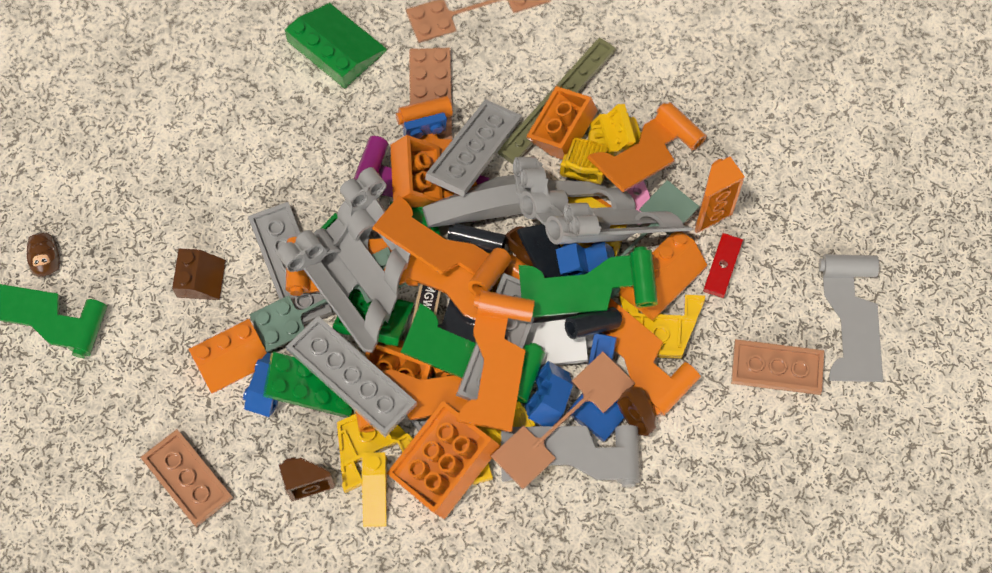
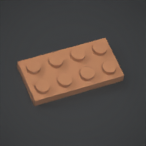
[731,339,824,395]
[140,429,233,527]

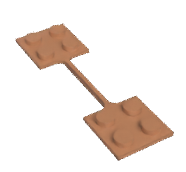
[405,0,551,43]
[491,352,635,489]

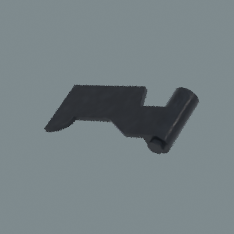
[438,223,506,343]
[517,224,622,339]

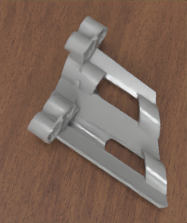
[513,156,693,244]
[277,167,411,352]

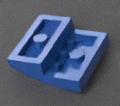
[567,393,624,442]

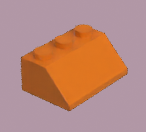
[526,86,598,160]
[390,135,443,208]
[188,319,267,394]
[365,340,434,380]

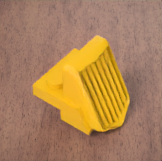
[588,104,641,156]
[560,138,608,185]

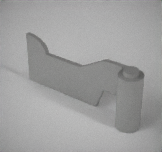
[819,254,883,382]
[501,425,640,488]

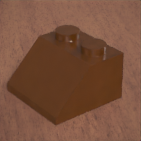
[172,248,226,300]
[278,457,335,502]

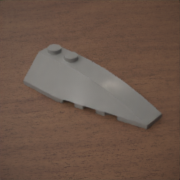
[423,175,549,228]

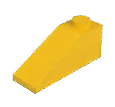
[362,452,387,527]

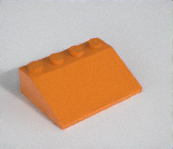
[386,401,501,520]

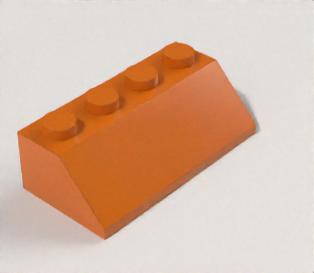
[695,156,745,233]
[619,231,707,321]

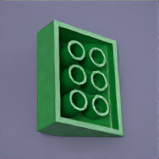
[284,2,387,89]

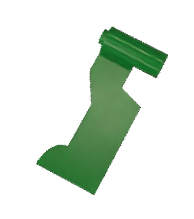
[518,246,658,317]
[0,284,107,358]
[400,303,545,403]

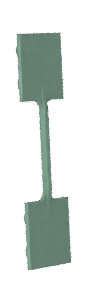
[610,180,700,299]
[249,247,407,352]

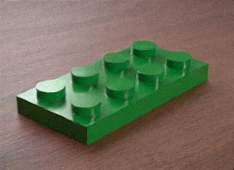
[263,352,352,418]

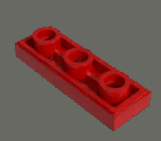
[703,233,743,298]

